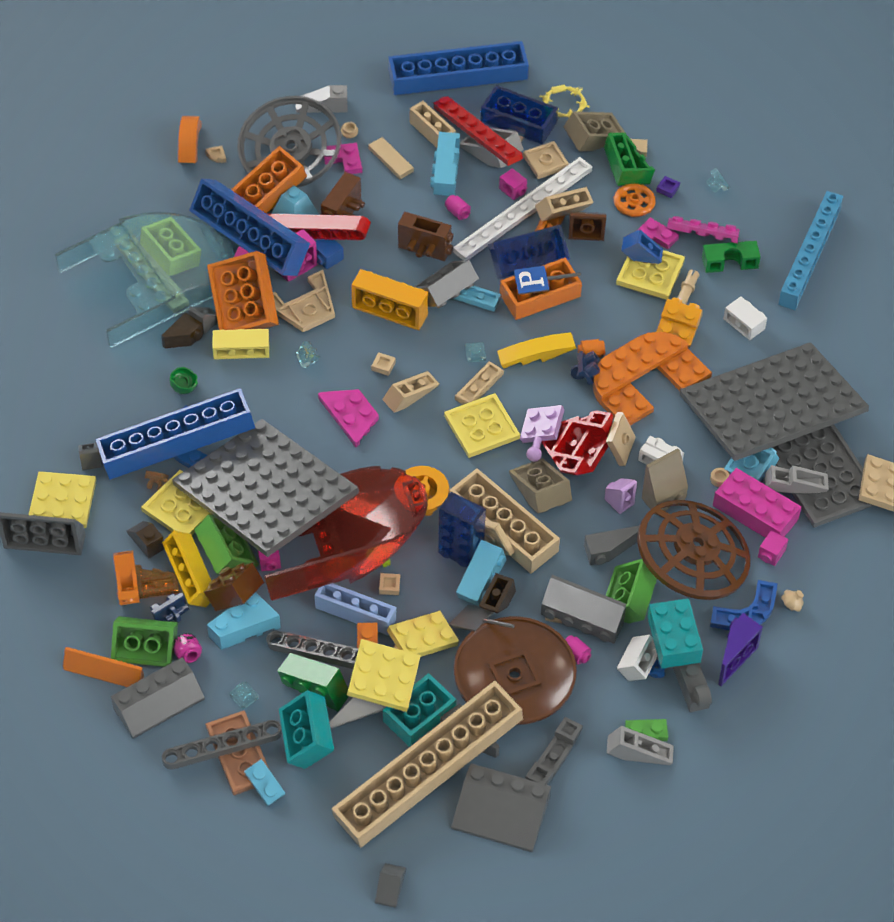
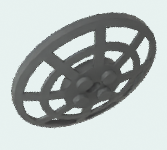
[237,96,341,187]

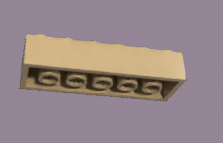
[449,468,560,574]

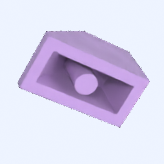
[605,478,637,514]

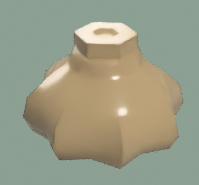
[781,590,804,612]

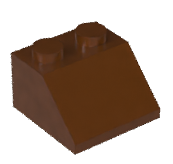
[568,211,606,241]

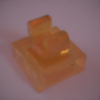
[145,470,169,490]

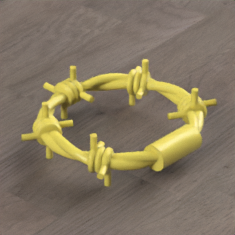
[540,85,590,118]

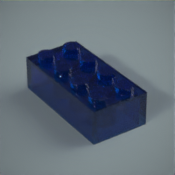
[480,85,558,145]
[488,224,570,279]
[438,492,486,568]

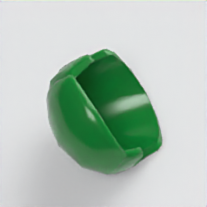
[169,367,198,395]

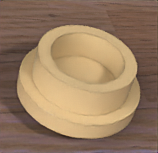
[341,122,358,138]

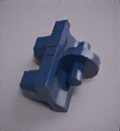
[571,351,600,385]
[150,593,189,622]

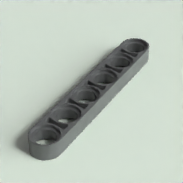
[266,630,358,669]
[162,720,282,770]

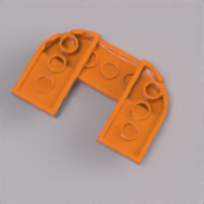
[593,332,712,426]

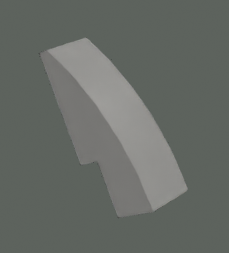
[765,465,829,494]

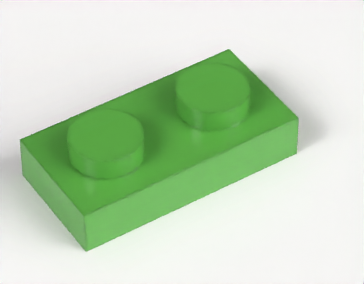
[625,719,668,741]

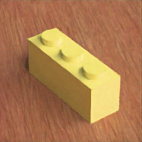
[213,328,269,359]

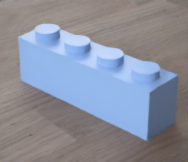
[315,580,396,635]

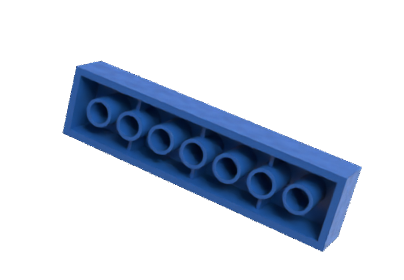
[388,41,529,95]
[189,178,310,276]
[95,388,255,480]

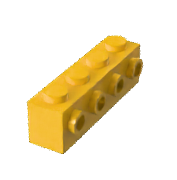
[162,530,212,608]

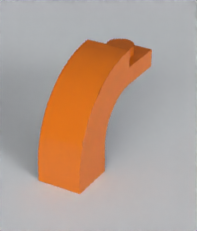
[178,116,202,163]
[113,550,140,605]

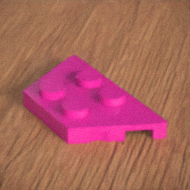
[318,389,379,447]

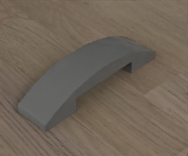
[525,717,583,785]

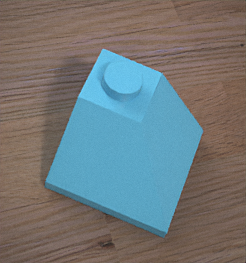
[271,185,320,215]

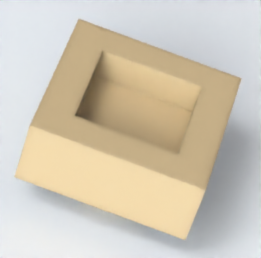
[371,352,396,376]
[379,573,400,595]

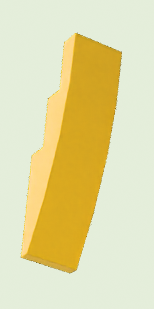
[497,332,576,369]

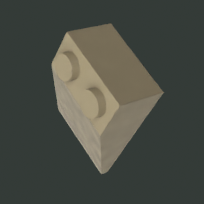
[563,112,624,151]
[642,448,688,514]
[509,458,572,513]

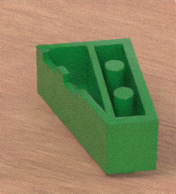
[604,132,655,186]
[277,653,349,712]

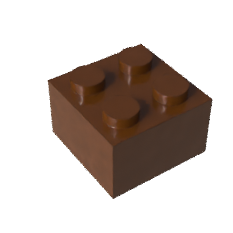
[204,563,264,612]

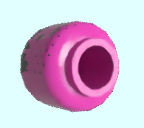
[173,633,202,663]

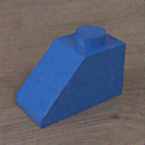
[621,229,663,264]
[316,239,344,269]

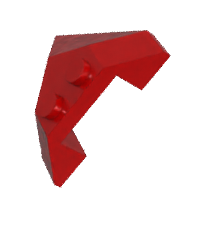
[541,410,613,475]

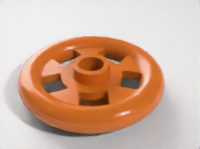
[613,184,656,217]

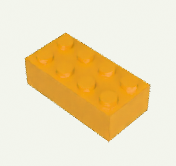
[351,269,428,331]

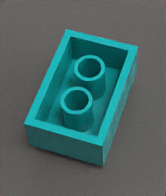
[647,598,703,669]
[383,673,457,747]
[279,690,334,769]

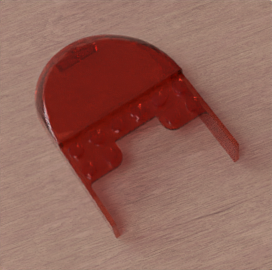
[264,466,428,601]

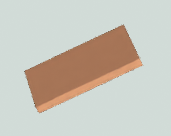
[206,710,269,795]

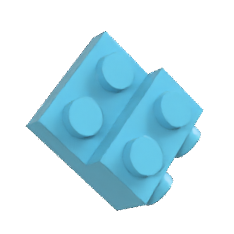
[724,448,779,482]

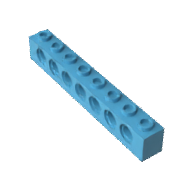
[778,191,844,310]

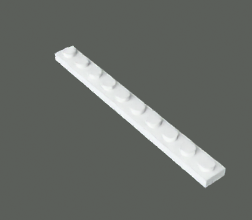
[453,157,592,260]

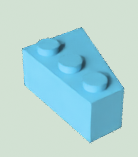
[430,132,460,196]
[456,540,507,606]
[207,592,281,650]

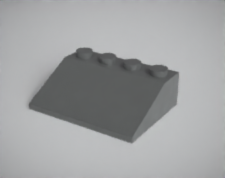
[0,512,85,555]
[451,763,551,852]

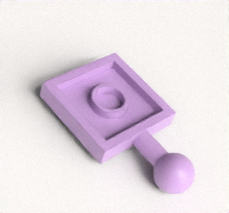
[520,405,564,462]

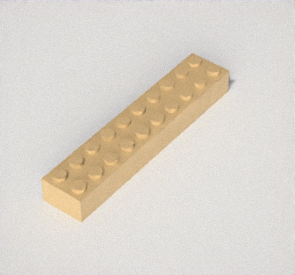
[332,681,523,848]

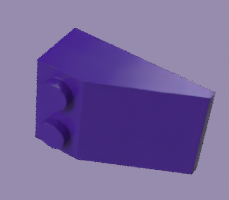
[718,613,763,686]

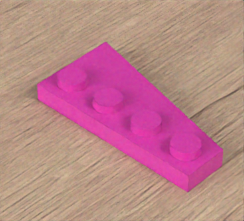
[667,216,740,243]

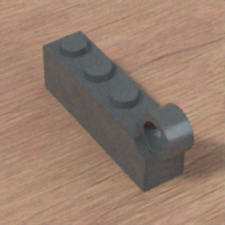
[673,663,712,713]

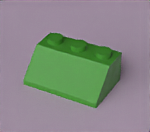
[194,514,259,575]
[606,559,657,624]
[111,616,178,667]

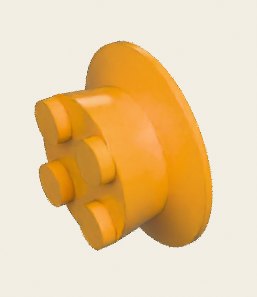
[395,466,449,516]

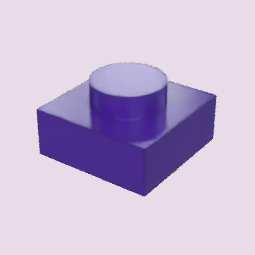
[656,176,680,199]

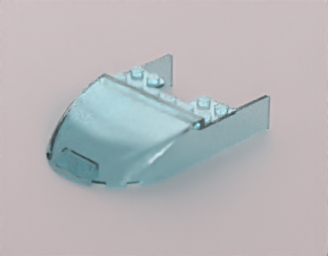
[55,212,234,348]

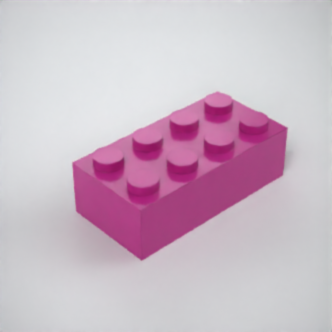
[713,468,802,538]

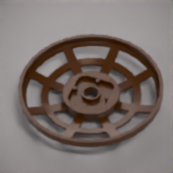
[637,500,750,600]

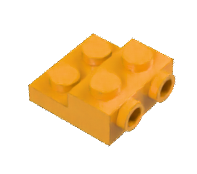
[656,297,702,347]

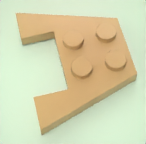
[273,270,335,332]

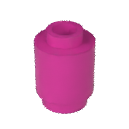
[445,195,471,220]
[565,635,591,664]

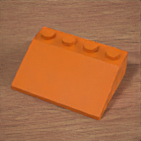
[207,251,279,330]

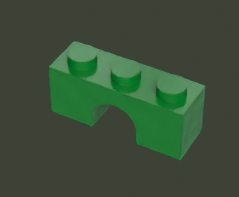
[702,241,761,273]

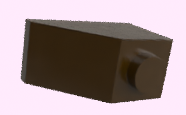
[161,313,203,349]
[127,521,165,559]
[479,573,516,614]

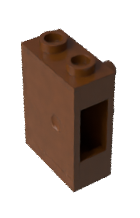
[321,172,365,216]
[398,211,454,262]

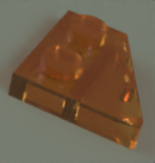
[135,565,179,599]

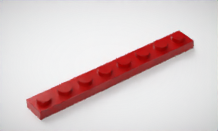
[433,96,523,166]

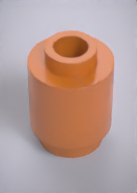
[577,339,605,357]

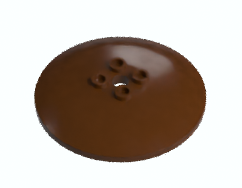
[454,616,577,725]

